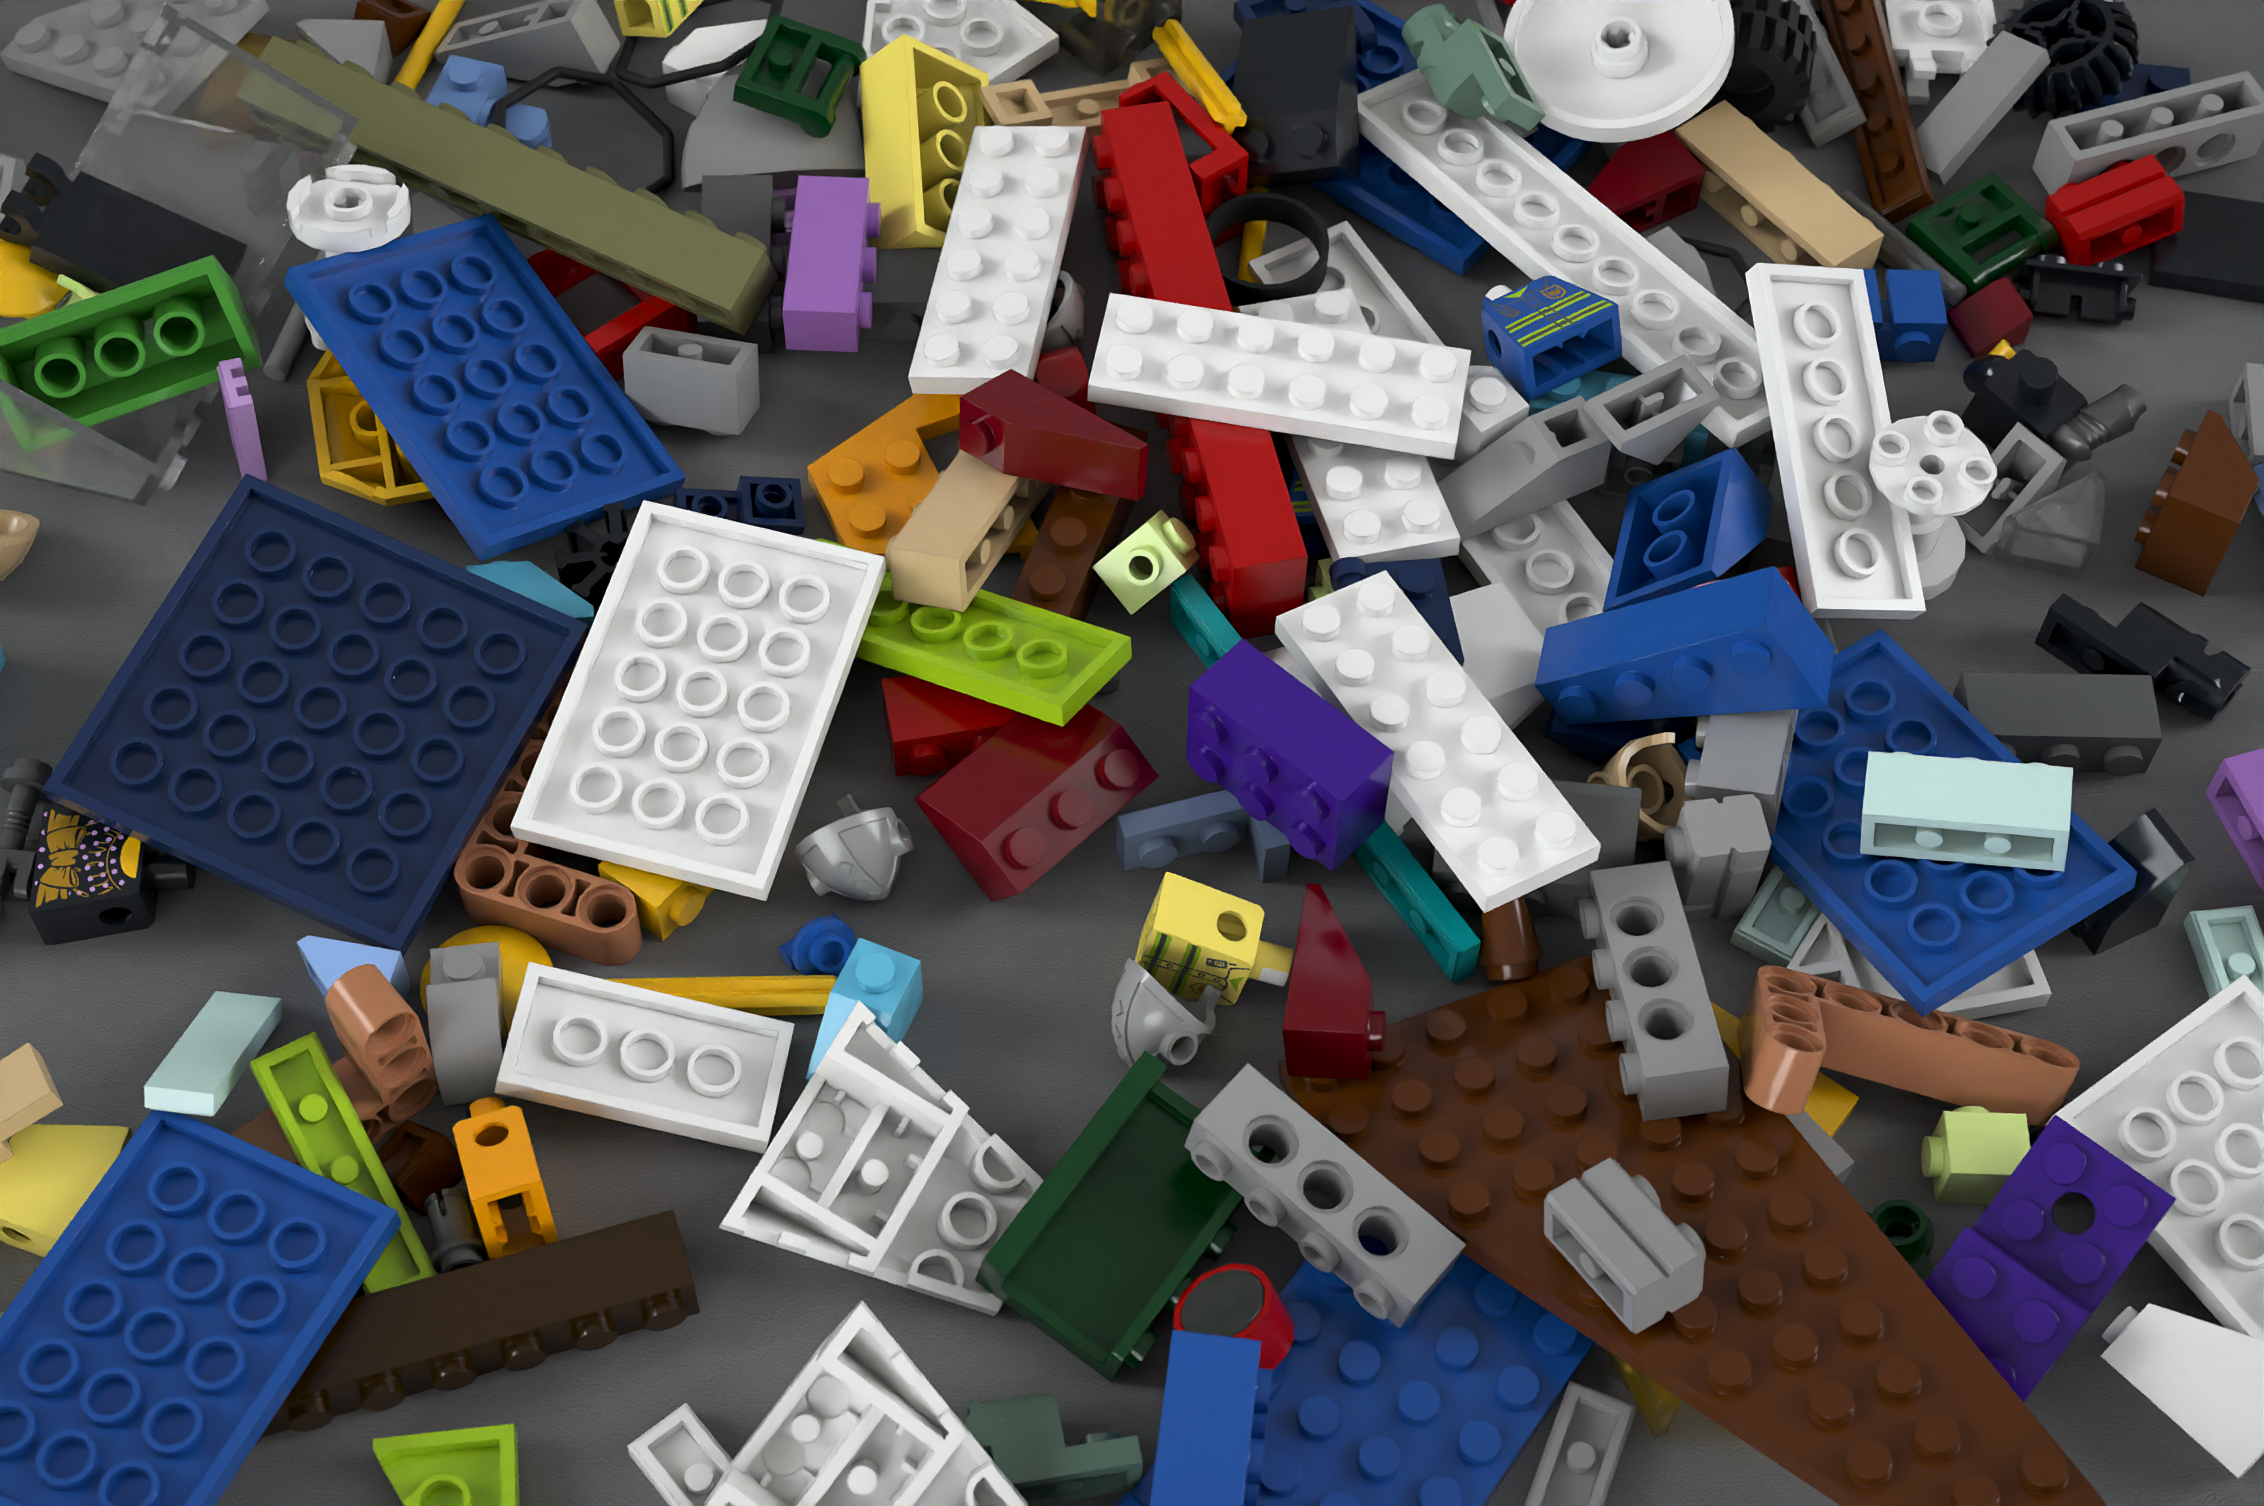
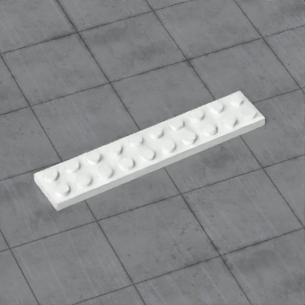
[1357,69,1772,449]
[1247,221,1614,638]

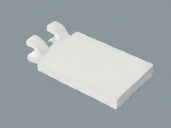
[1880,0,1997,105]

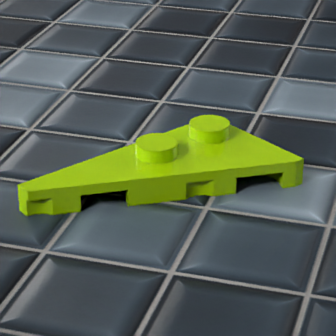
[372,1423,519,1506]

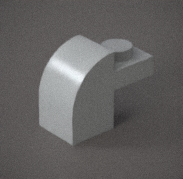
[426,941,511,1105]

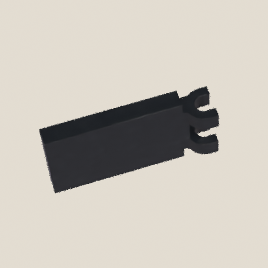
[0,152,248,293]
[2148,191,2264,303]

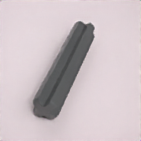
[1839,190,1968,313]

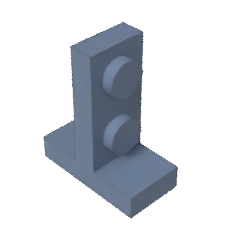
[1116,789,1291,883]

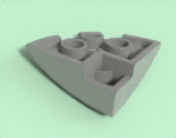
[681,59,865,192]

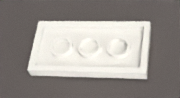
[494,962,795,1154]

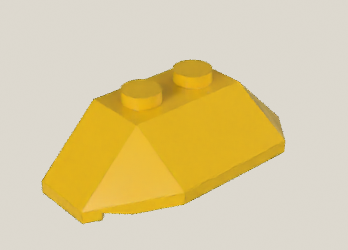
[306,348,435,506]

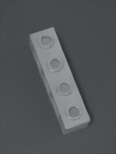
[2032,70,2264,195]
[1579,861,1729,1121]
[1184,1063,1466,1328]

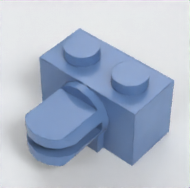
[425,54,552,149]

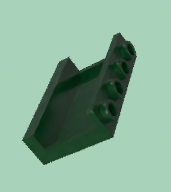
[974,1051,1276,1382]

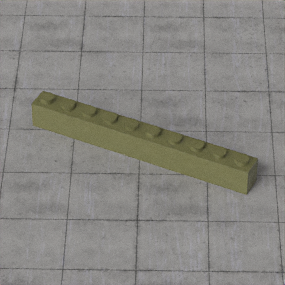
[237,35,778,336]

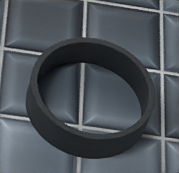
[1206,192,1329,307]

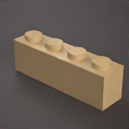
[1674,100,1884,269]
[885,449,1052,612]

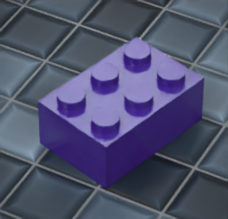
[1186,638,1394,872]

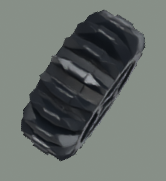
[1986,0,2140,119]

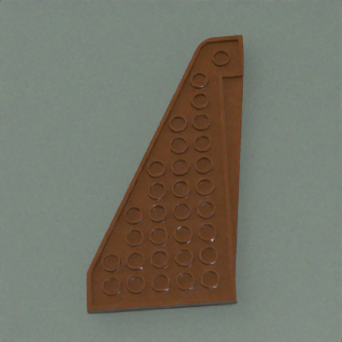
[1278,954,2107,1506]

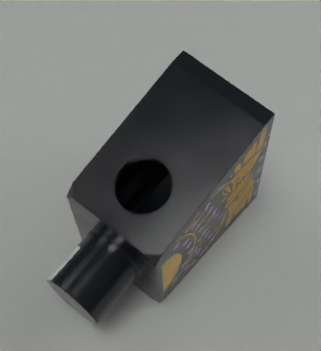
[28,804,196,945]

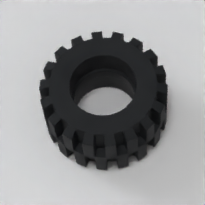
[1693,0,1817,133]

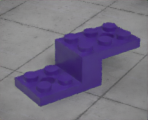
[1925,1114,2177,1403]

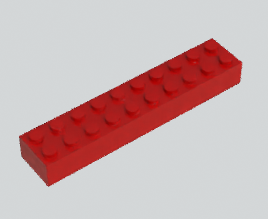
[1091,101,1308,639]

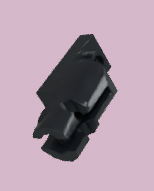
[2034,593,2251,722]

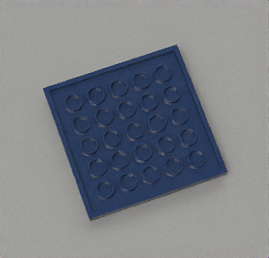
[43,473,589,957]

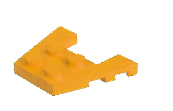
[807,394,1038,560]

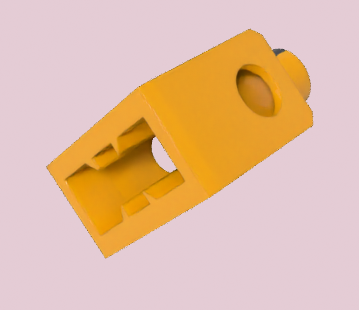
[452,1097,559,1260]

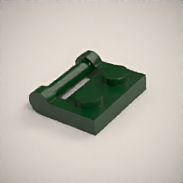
[733,13,867,138]
[1905,172,2060,300]

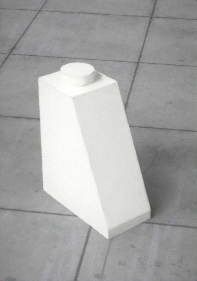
[2101,1303,2264,1479]

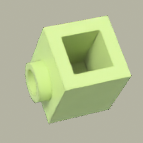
[1092,509,1200,615]
[1921,1106,2031,1205]

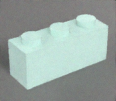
[1860,751,2073,871]

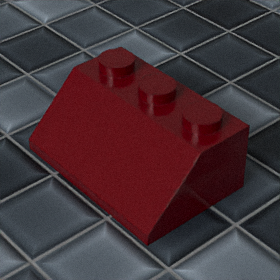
[914,703,1159,902]

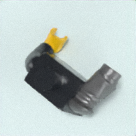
[1961,339,2147,476]

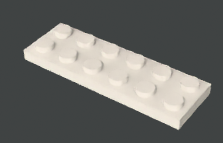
[908,125,1090,394]
[1745,263,1926,619]
[1238,288,1461,563]
[1087,293,1471,460]
[1275,570,1601,913]

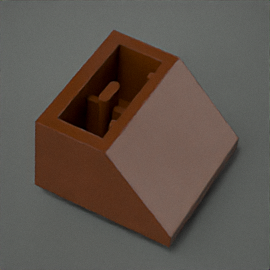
[2133,410,2260,597]

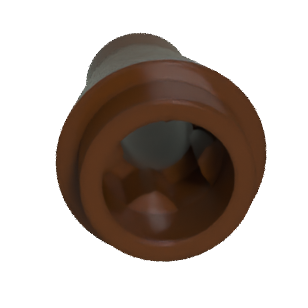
[1478,895,1544,981]

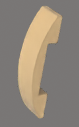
[978,57,1194,142]

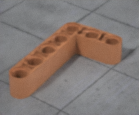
[454,648,643,966]
[230,964,439,1166]
[1737,965,2080,1128]

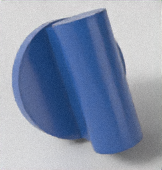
[778,913,856,977]

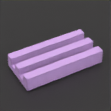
[217,358,268,481]

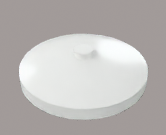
[1504,0,1735,143]

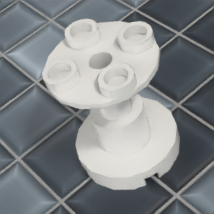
[286,164,411,351]
[1869,410,1997,600]

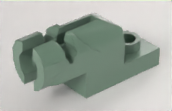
[1401,4,1546,131]
[964,1393,1143,1506]

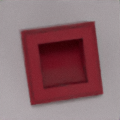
[1946,277,2033,359]

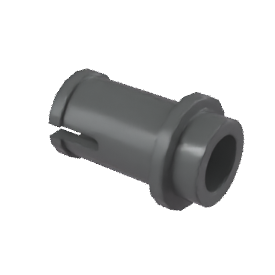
[424,1188,488,1274]

